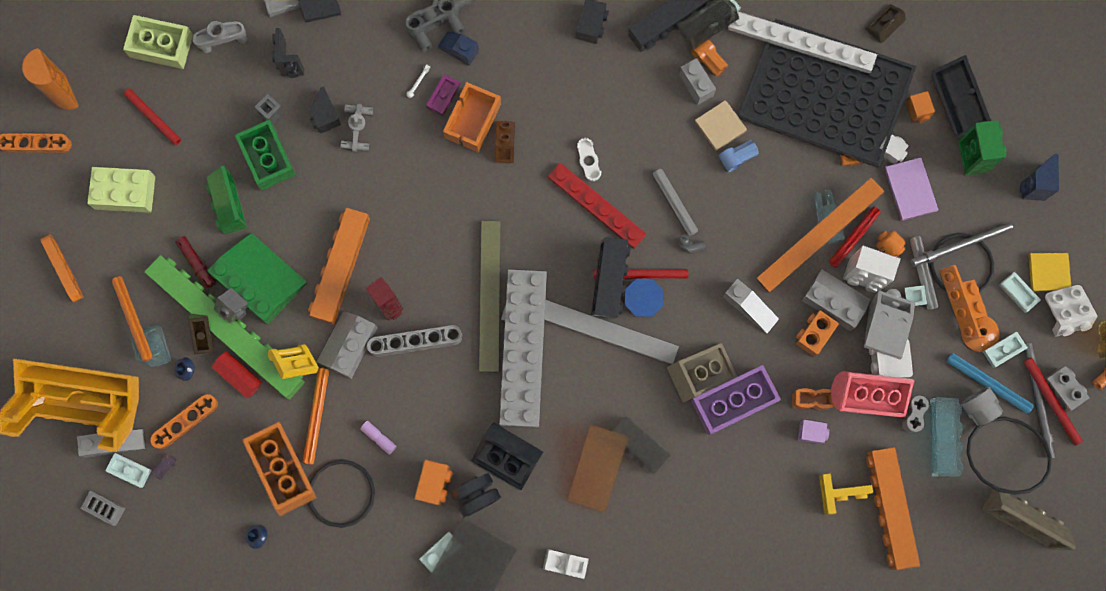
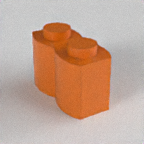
[792,388,834,411]

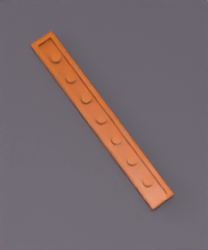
[757,178,884,293]

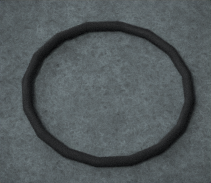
[930,233,995,293]
[309,460,375,528]

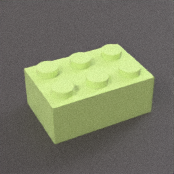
[123,15,193,69]
[87,167,156,213]

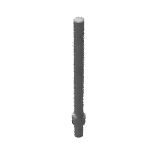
[911,222,1013,267]
[1025,343,1055,459]

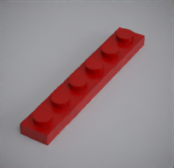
[548,163,646,249]

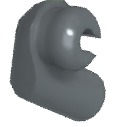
[678,235,706,254]

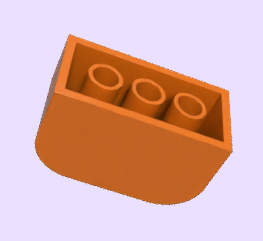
[243,422,317,516]

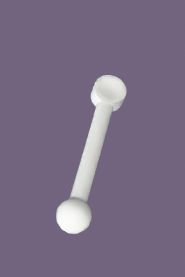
[406,65,430,98]

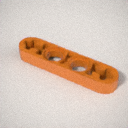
[0,133,72,153]
[40,234,84,302]
[151,394,218,449]

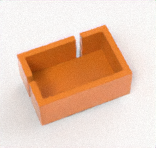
[443,82,501,153]

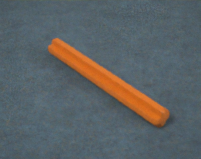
[112,276,152,361]
[303,368,329,464]

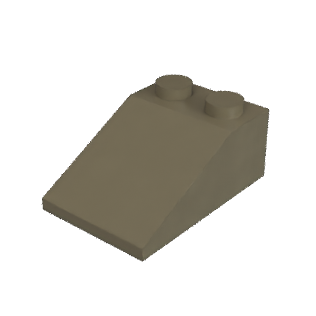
[666,343,737,403]

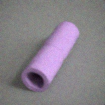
[360,421,397,455]

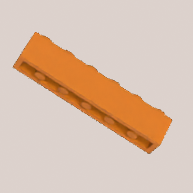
[308,208,370,325]
[866,447,920,570]

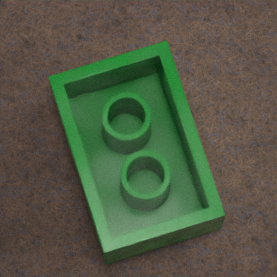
[235,119,296,191]
[958,120,1007,176]

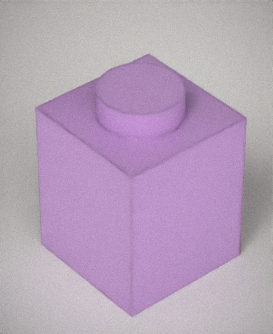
[798,420,829,444]

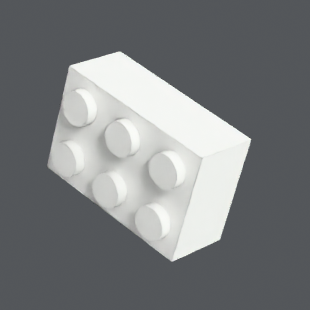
[843,246,900,293]

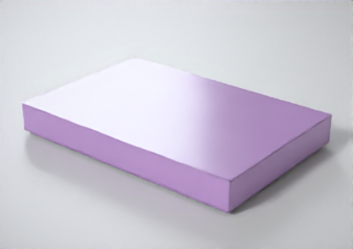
[884,158,938,221]

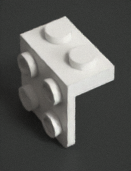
[1045,285,1098,337]
[869,339,913,378]

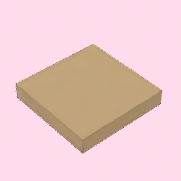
[695,100,747,151]

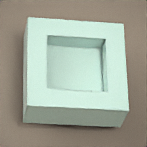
[905,285,927,306]

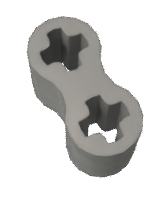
[902,396,929,433]

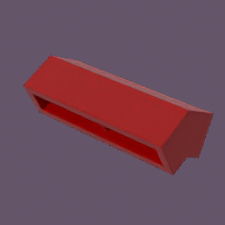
[212,351,262,398]

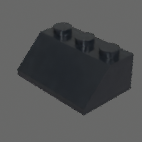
[471,422,543,491]

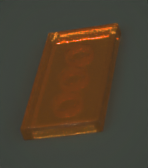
[568,425,629,512]

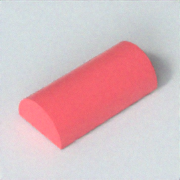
[831,371,914,418]

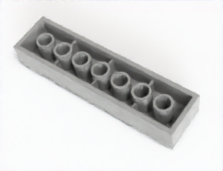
[500,270,547,428]

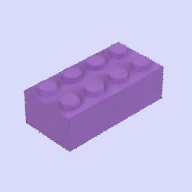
[691,365,781,436]

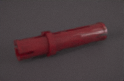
[175,236,216,289]

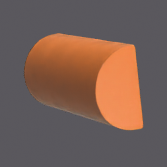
[22,48,79,110]

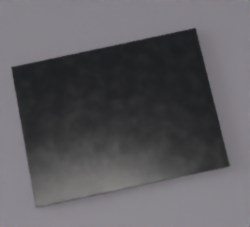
[737,18,917,168]

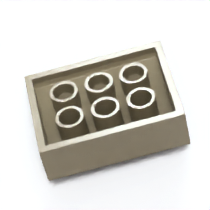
[981,488,1076,550]

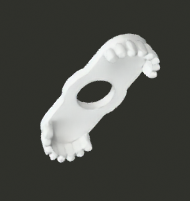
[577,138,601,182]

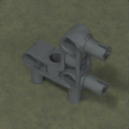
[405,0,474,52]

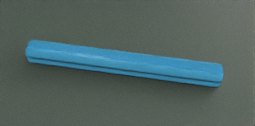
[947,353,1034,413]

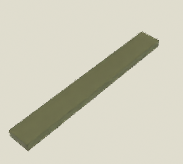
[479,221,500,372]

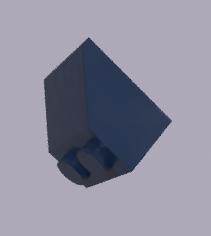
[1020,154,1059,201]

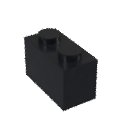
[576,0,609,44]

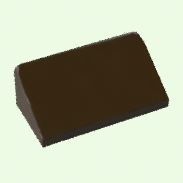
[866,4,906,43]
[188,314,214,355]

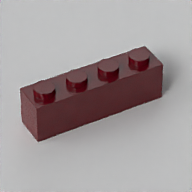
[365,276,404,321]

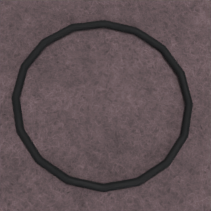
[966,417,1052,495]

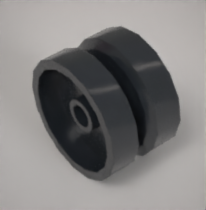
[451,473,502,518]

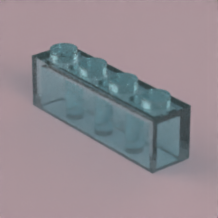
[930,397,964,478]

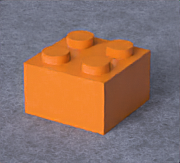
[415,460,453,506]

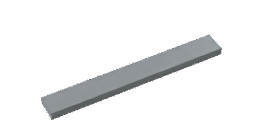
[544,300,679,365]

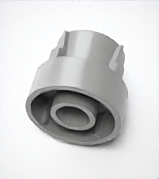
[960,387,1003,426]

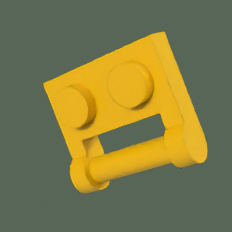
[268,344,319,379]

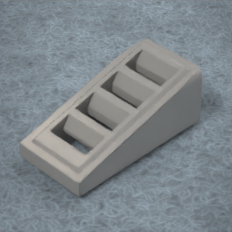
[81,490,126,526]

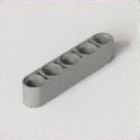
[367,325,462,357]

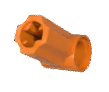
[691,38,728,77]

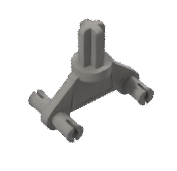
[340,104,374,152]

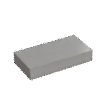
[264,0,300,17]

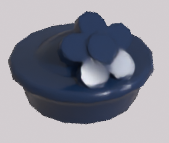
[174,357,195,381]
[245,525,268,549]

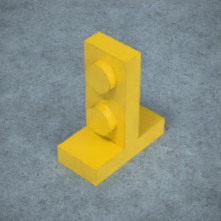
[819,474,873,515]

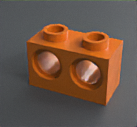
[795,310,839,357]

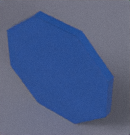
[625,279,663,317]

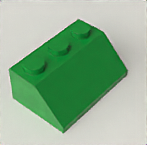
[206,166,247,235]

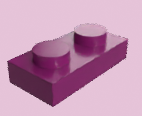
[426,74,461,116]

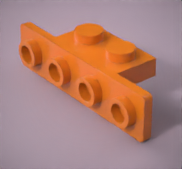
[940,265,988,342]

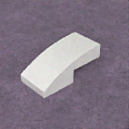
[543,549,588,579]

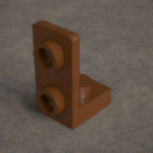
[495,121,515,163]

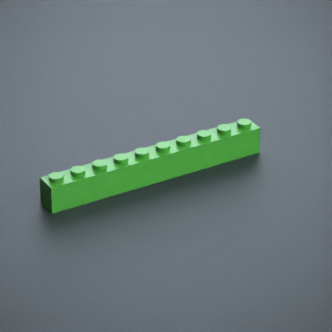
[145,255,305,400]

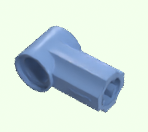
[719,140,759,172]

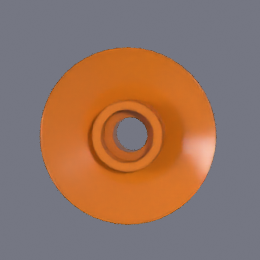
[961,316,1000,352]

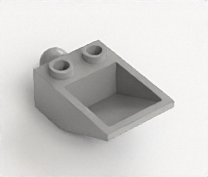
[864,289,915,360]

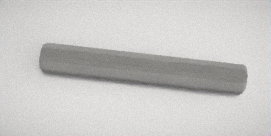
[653,169,698,236]
[910,236,938,310]

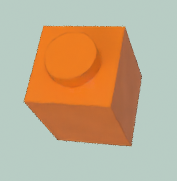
[905,91,935,123]

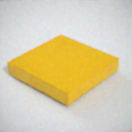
[1028,253,1071,292]

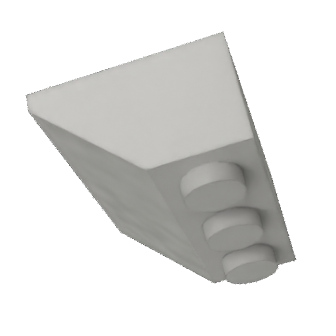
[801,269,870,331]
[317,311,378,379]

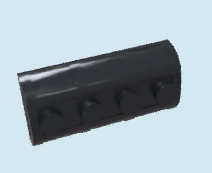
[932,55,992,139]

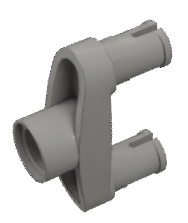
[193,21,248,53]

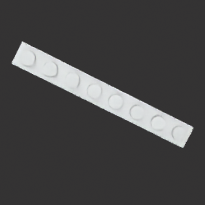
[728,11,877,74]

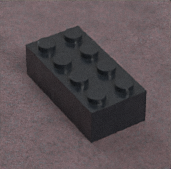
[591,237,631,319]

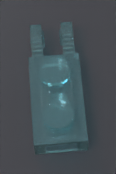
[814,190,845,244]

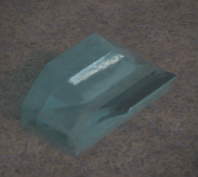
[131,324,171,367]

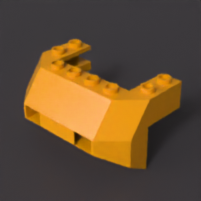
[0,359,139,452]

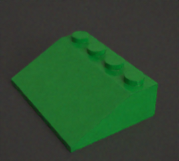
[208,233,308,325]

